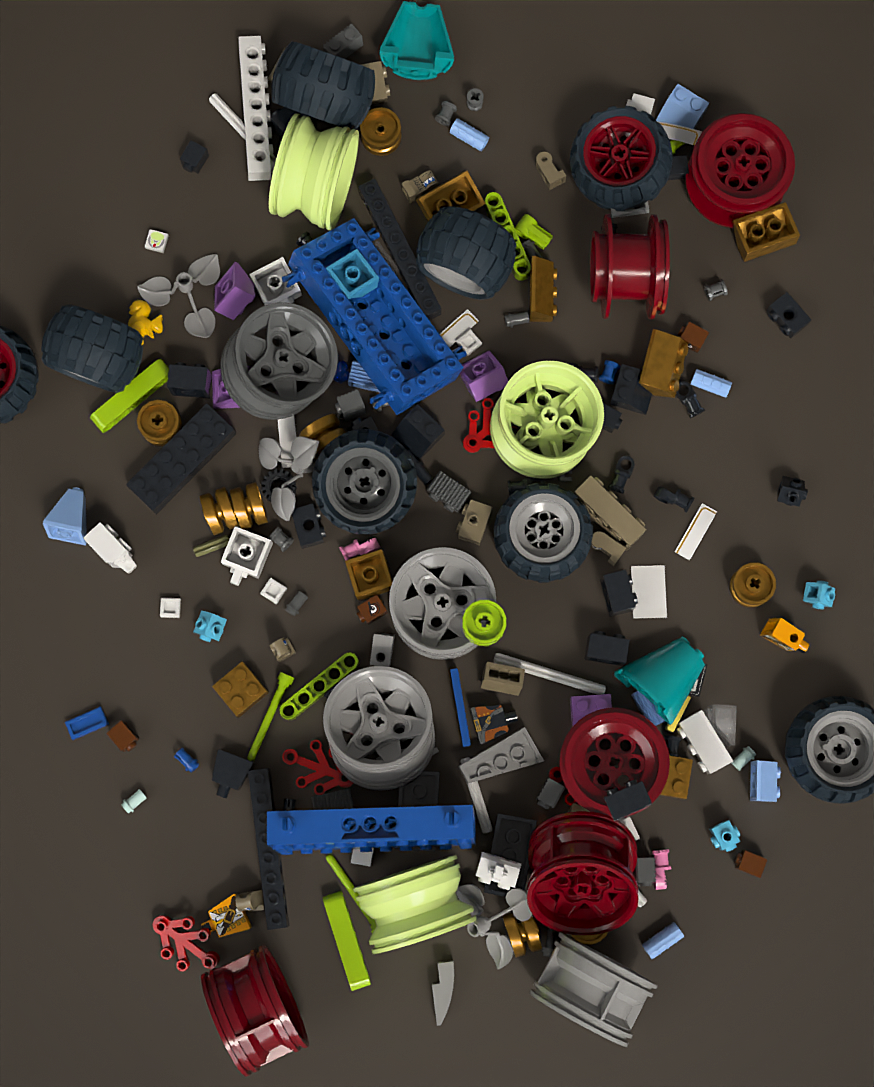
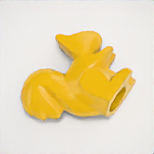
[128,300,163,345]

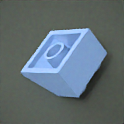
[656,84,709,129]
[750,760,781,802]

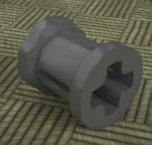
[467,88,483,111]
[435,101,457,126]
[704,279,728,301]
[269,527,294,552]

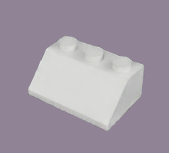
[677,710,733,774]

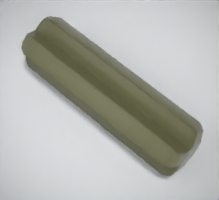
[193,535,230,557]

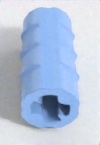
[450,118,489,151]
[690,369,732,398]
[642,922,684,959]

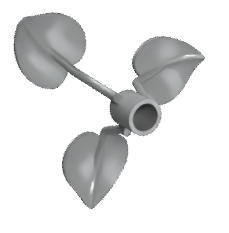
[137,254,220,338]
[259,436,319,521]
[456,884,532,969]

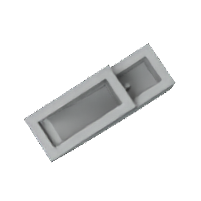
[432,960,454,1026]

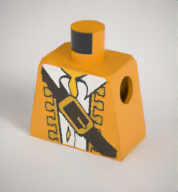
[760,618,809,653]
[201,893,252,937]

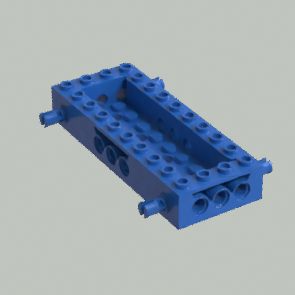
[282,218,467,415]
[267,805,476,855]

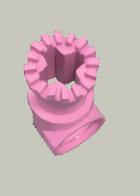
[339,538,380,561]
[652,849,671,890]

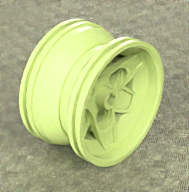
[269,113,359,231]
[490,361,604,479]
[353,855,477,954]

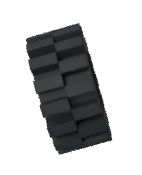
[261,469,297,502]

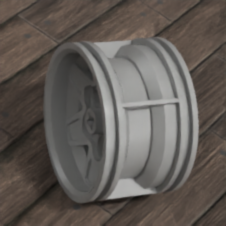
[529,932,658,1047]

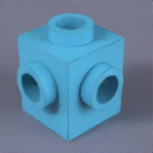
[803,581,835,610]
[193,610,227,642]
[709,820,740,852]

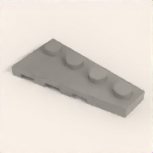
[458,727,544,784]

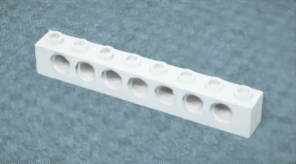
[238,36,274,181]

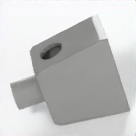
[370,632,395,667]

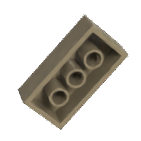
[574,476,647,551]

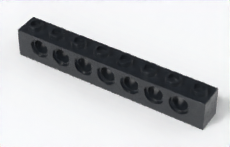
[358,179,441,320]
[248,768,290,930]

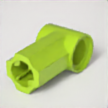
[514,214,553,250]

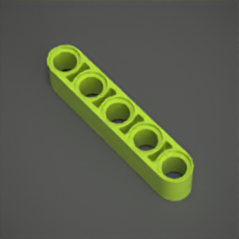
[485,192,531,281]
[90,359,169,433]
[280,653,359,720]
[323,891,371,991]

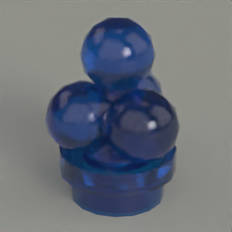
[333,360,350,383]

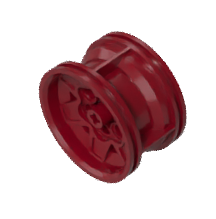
[527,811,638,936]
[201,944,309,1077]

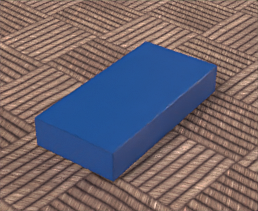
[65,707,109,740]

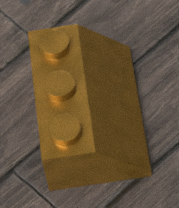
[416,171,485,221]
[733,202,800,262]
[530,256,557,322]
[639,329,688,398]

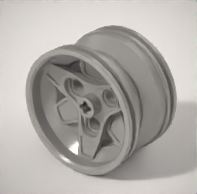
[389,548,496,660]
[323,666,435,790]

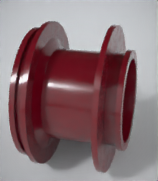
[685,113,795,228]
[590,214,670,319]
[560,708,670,818]

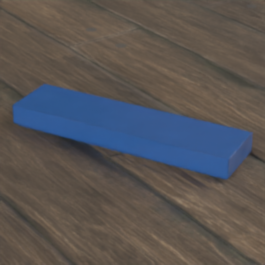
[450,668,471,747]

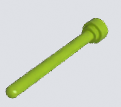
[247,672,294,761]
[326,854,377,934]

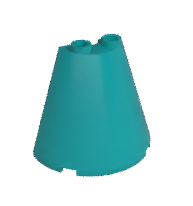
[380,1,454,80]
[614,636,705,725]

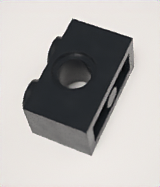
[767,292,811,338]
[292,504,326,549]

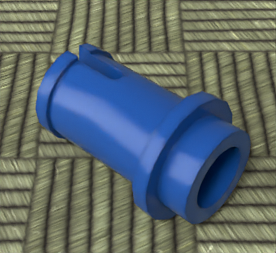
[174,748,199,773]

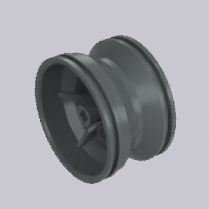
[220,303,338,420]

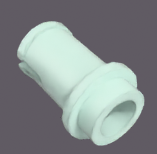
[731,746,756,771]
[121,789,147,814]

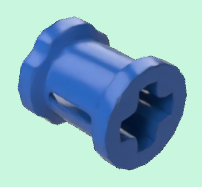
[598,360,620,385]

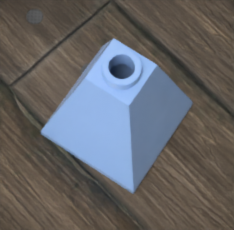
[43,487,87,546]

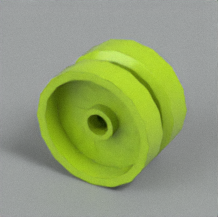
[462,600,506,646]

